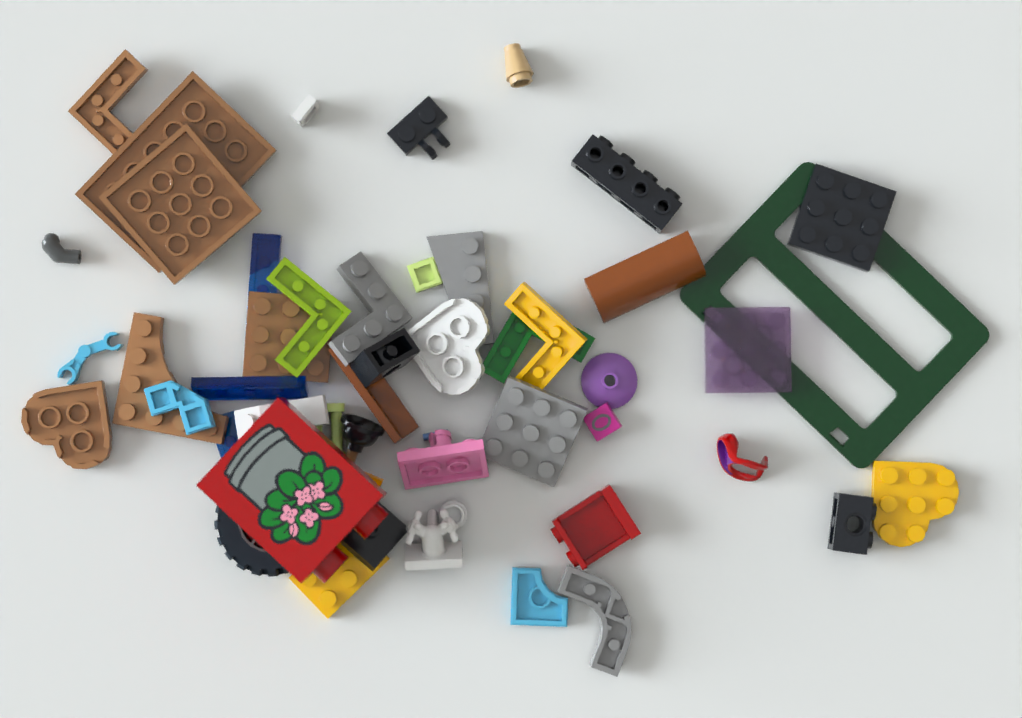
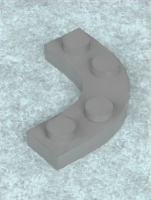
[557,565,631,677]

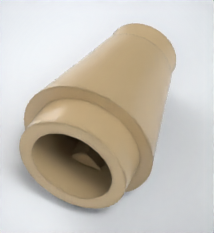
[504,43,534,88]

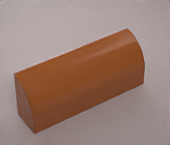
[584,231,706,323]

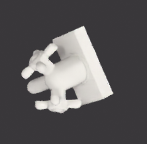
[405,509,463,570]

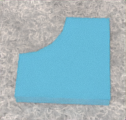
[510,567,568,627]

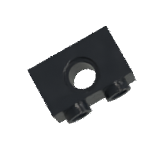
[349,328,420,388]
[827,492,877,555]

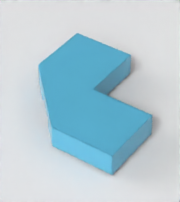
[144,380,216,435]

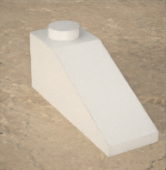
[234,395,330,439]

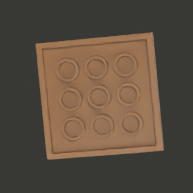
[99,123,262,285]

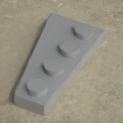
[427,231,494,345]

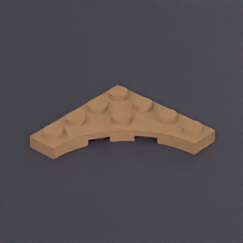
[112,312,229,445]

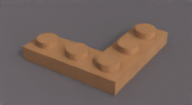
[68,49,148,154]

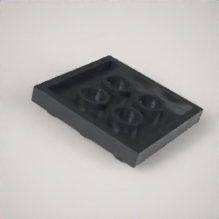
[787,164,897,272]

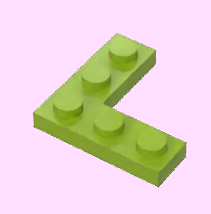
[266,257,352,378]

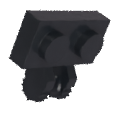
[387,96,451,160]

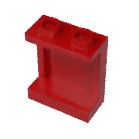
[550,484,641,570]

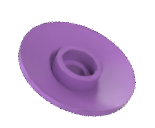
[581,353,637,409]

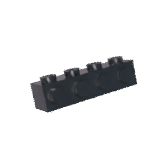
[571,134,682,234]

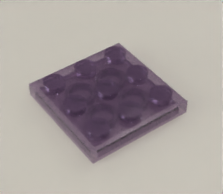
[704,307,792,393]

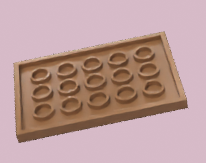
[75,71,277,273]

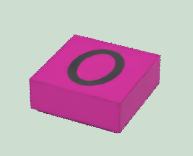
[584,402,622,442]

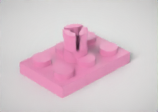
[397,429,489,490]

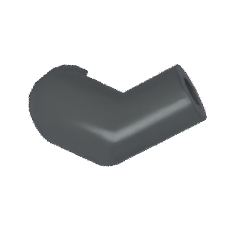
[42,233,81,264]

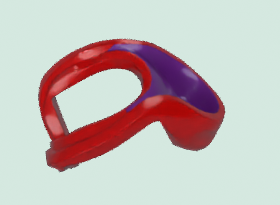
[717,433,768,482]

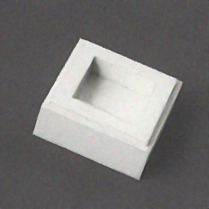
[292,94,320,127]

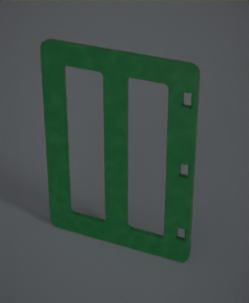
[680,162,989,468]

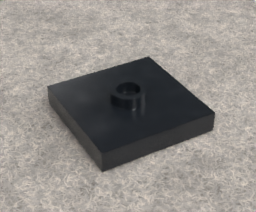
[340,502,407,572]

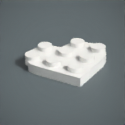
[407,298,491,395]

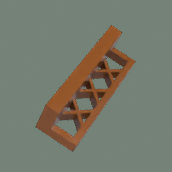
[328,348,419,444]

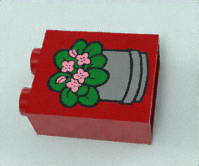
[196,397,389,583]

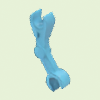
[57,332,123,385]

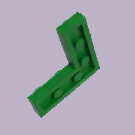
[483,312,595,384]

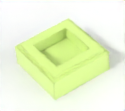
[407,257,443,293]

